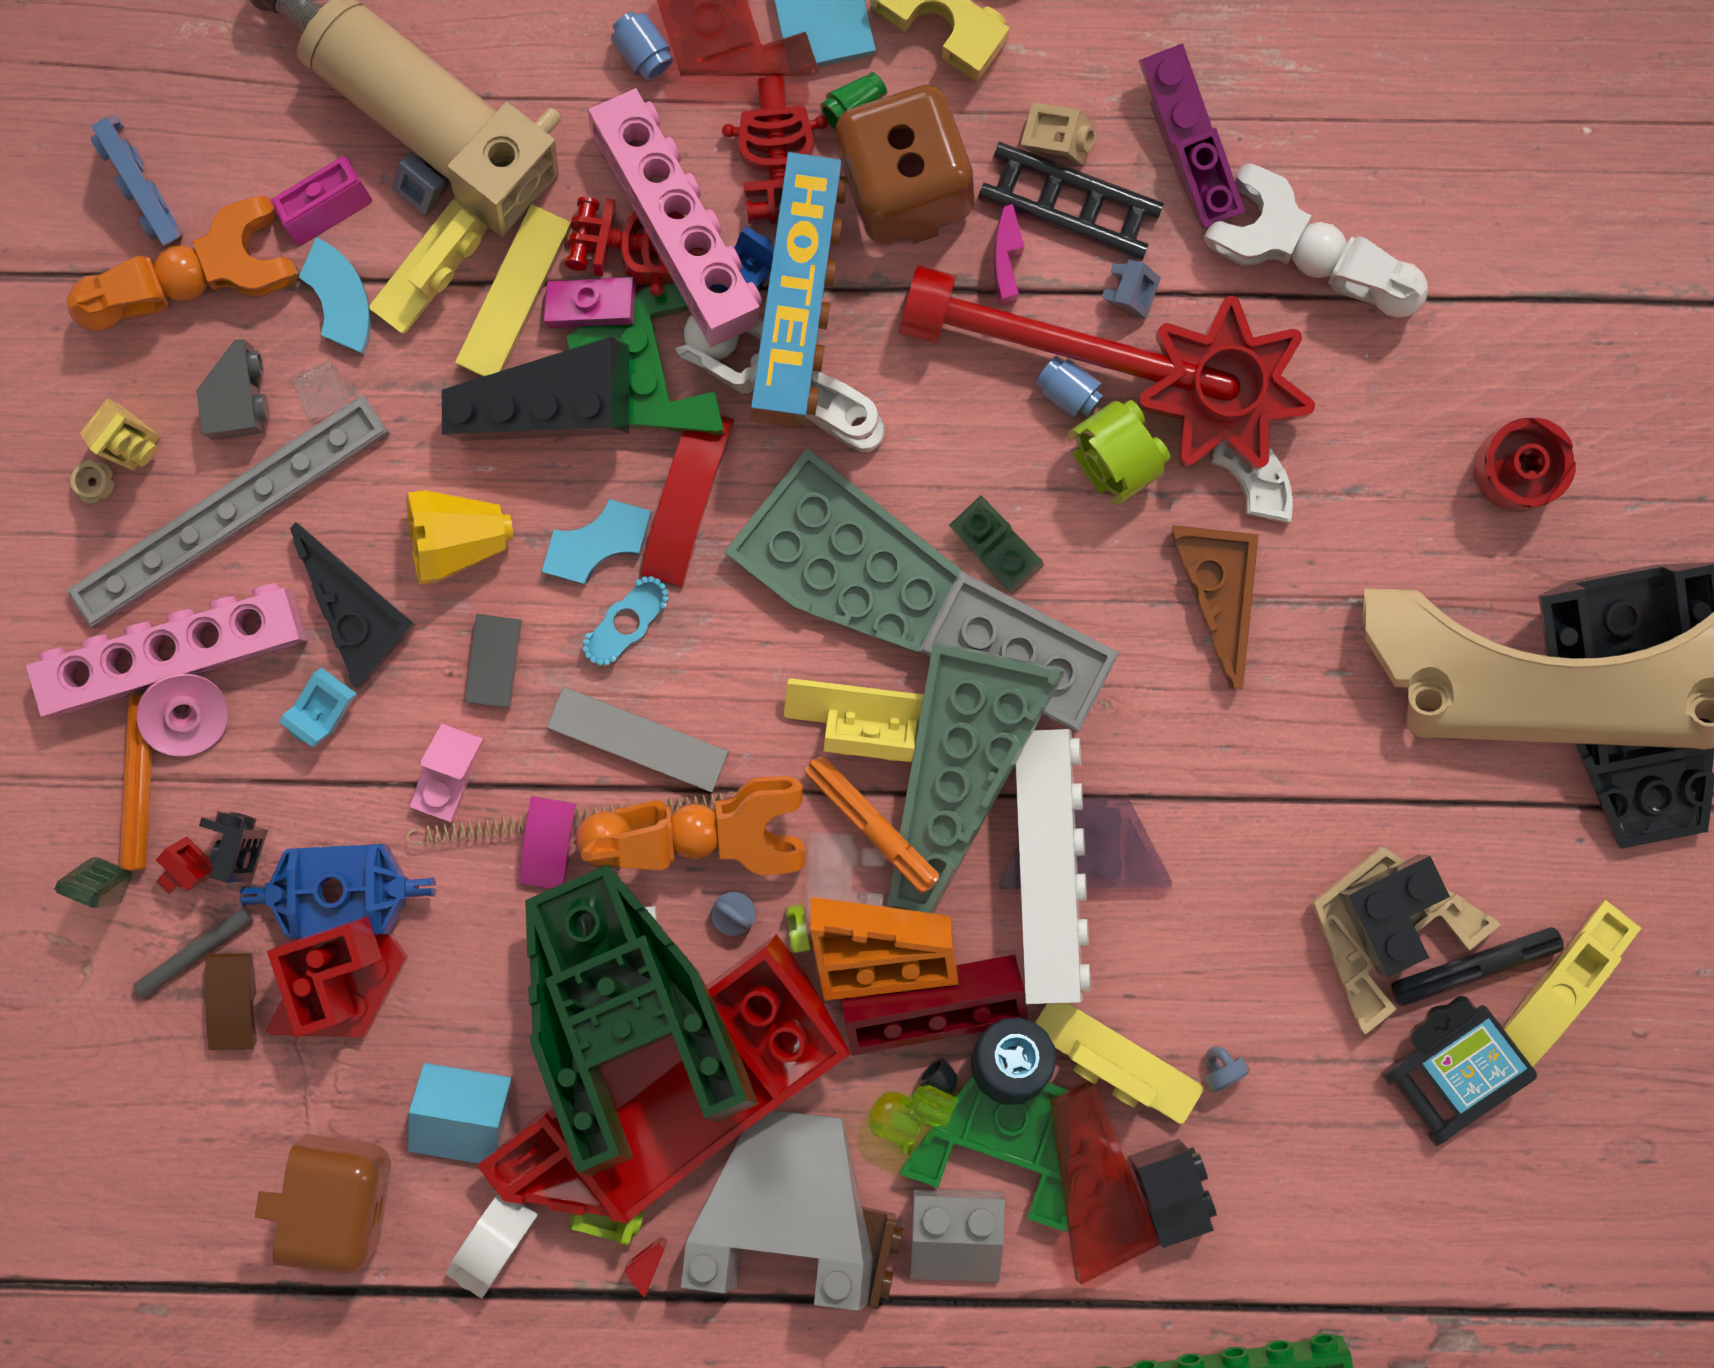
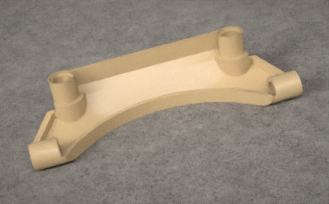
[1362,588,1714,750]

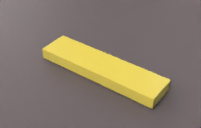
[455,204,571,377]

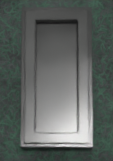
[465,614,522,708]

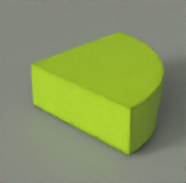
[786,904,811,953]

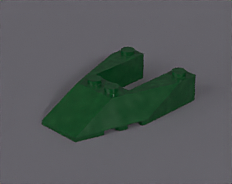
[525,864,759,1176]

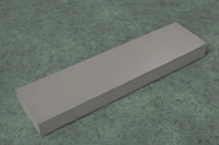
[547,686,729,792]

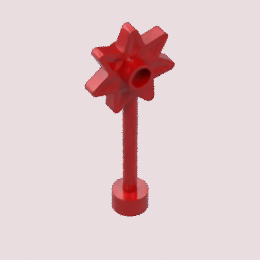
[899,265,1315,471]

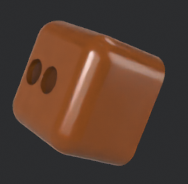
[836,85,974,244]
[254,1134,391,1274]

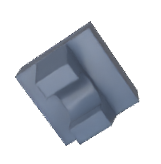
[392,153,450,216]
[1102,259,1161,319]

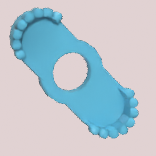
[583,576,669,665]

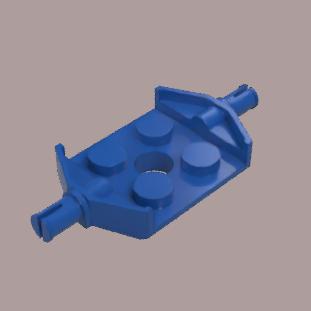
[240,844,436,939]

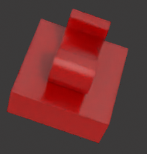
[156,837,213,894]

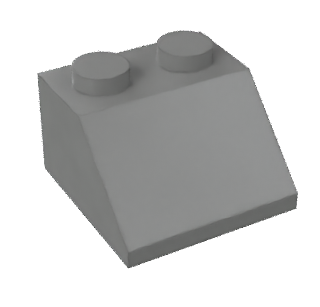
[910,1188,1005,1282]

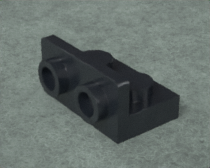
[199,811,268,883]

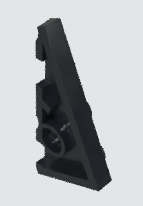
[290,522,416,689]

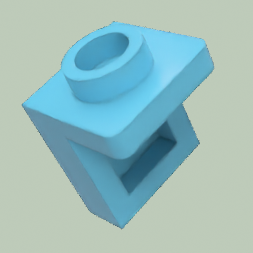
[279,667,357,747]

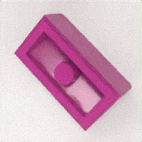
[271,155,372,245]

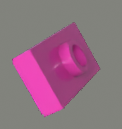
[544,277,637,328]

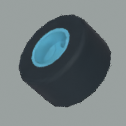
[971,1017,1057,1105]

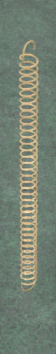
[406,792,736,845]

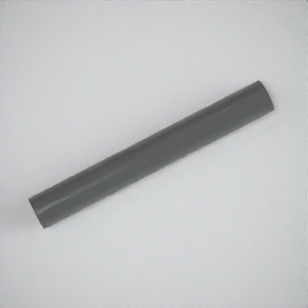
[133,906,254,998]

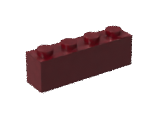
[841,954,1028,1056]

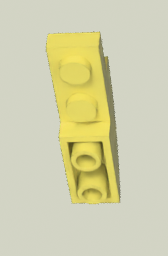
[1503,900,1641,1067]

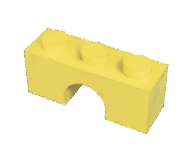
[870,0,1010,83]

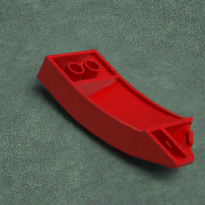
[477,934,851,1224]

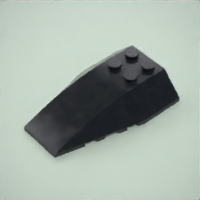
[1538,562,1714,848]

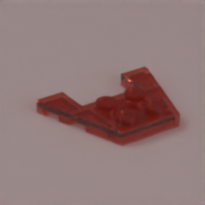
[656,0,819,76]

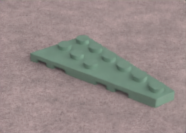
[887,642,1066,913]

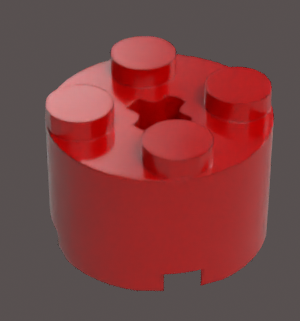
[1473,418,1576,512]

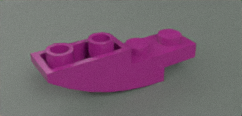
[1138,43,1245,228]

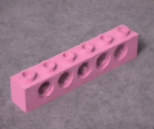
[588,88,763,348]
[26,583,308,718]

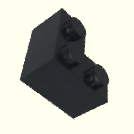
[1339,854,1450,978]
[1129,1139,1217,1248]

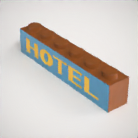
[750,152,848,429]

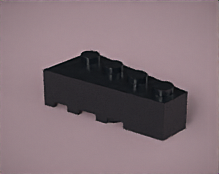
[442,337,629,441]

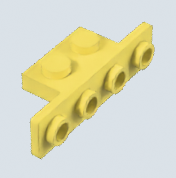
[370,198,489,334]
[784,678,924,762]
[1035,1003,1204,1124]

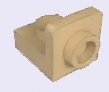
[1021,102,1096,165]

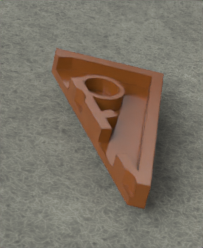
[1171,525,1259,690]

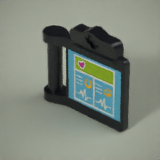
[1381,996,1537,1146]

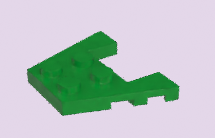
[567,283,725,435]
[900,1069,1069,1232]

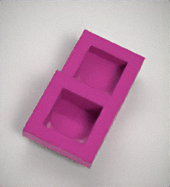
[994,204,1024,307]
[519,796,577,889]

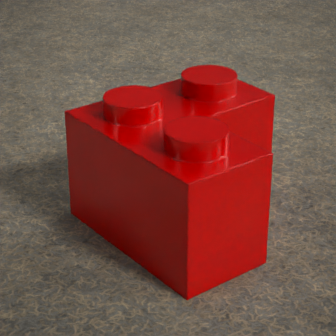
[267,916,382,1038]

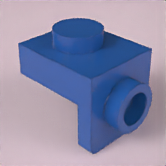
[712,227,775,293]

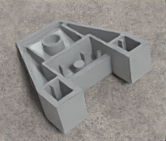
[681,1110,873,1311]

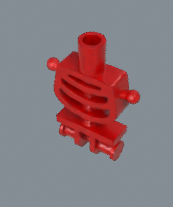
[722,76,828,224]
[564,197,708,296]

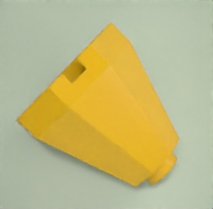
[406,490,513,585]

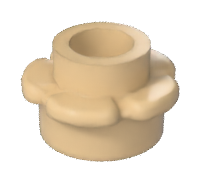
[70,460,114,504]

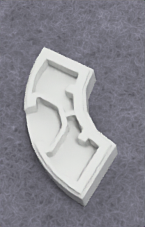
[1211,442,1292,524]

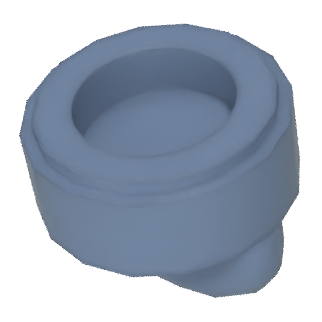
[711,891,756,936]
[1203,1046,1250,1093]

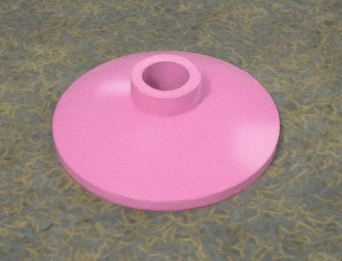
[137,674,229,756]

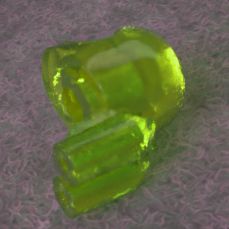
[869,1085,959,1155]

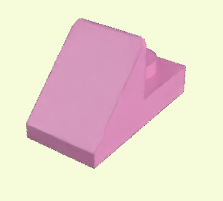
[409,724,484,822]

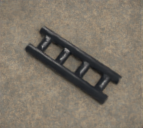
[978,141,1164,260]

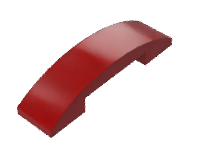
[640,415,735,588]

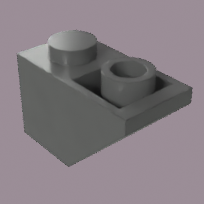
[196,339,270,440]

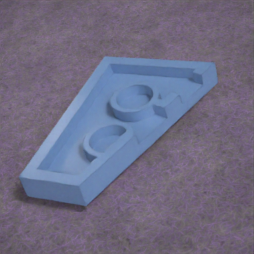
[90,114,183,246]

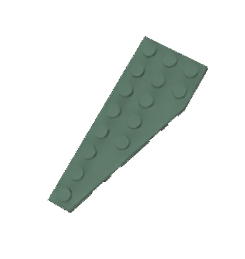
[724,448,965,658]

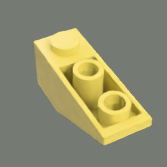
[80,398,161,471]

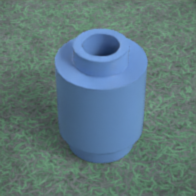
[610,11,674,81]
[1036,355,1104,419]

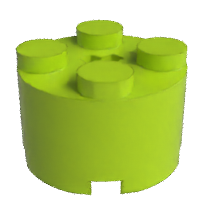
[1068,400,1171,505]

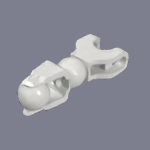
[1204,164,1429,318]
[675,315,885,452]

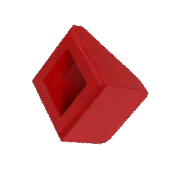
[624,1237,667,1297]

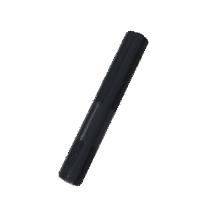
[1391,927,1564,1006]

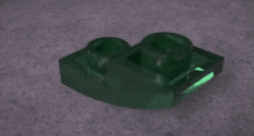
[949,495,1044,595]

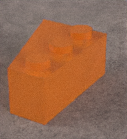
[810,897,958,1001]

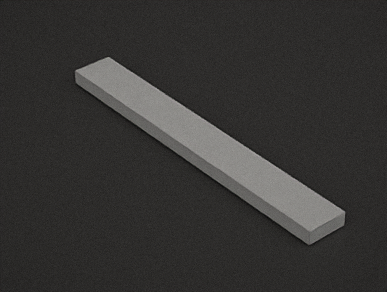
[66,395,389,628]

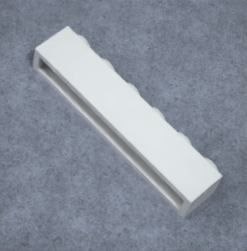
[1016,729,1091,1004]

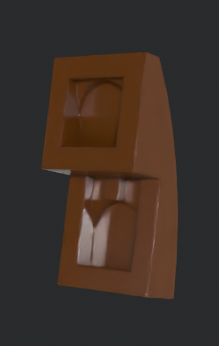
[205,953,257,1050]

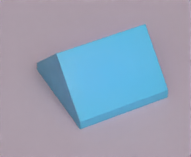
[408,1063,512,1163]

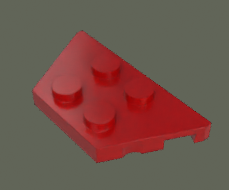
[265,887,408,1037]

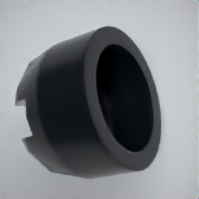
[918,1058,957,1098]

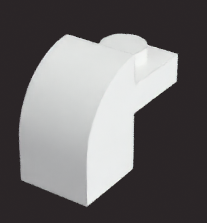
[445,1194,538,1299]

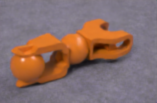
[66,196,299,331]
[576,776,807,876]

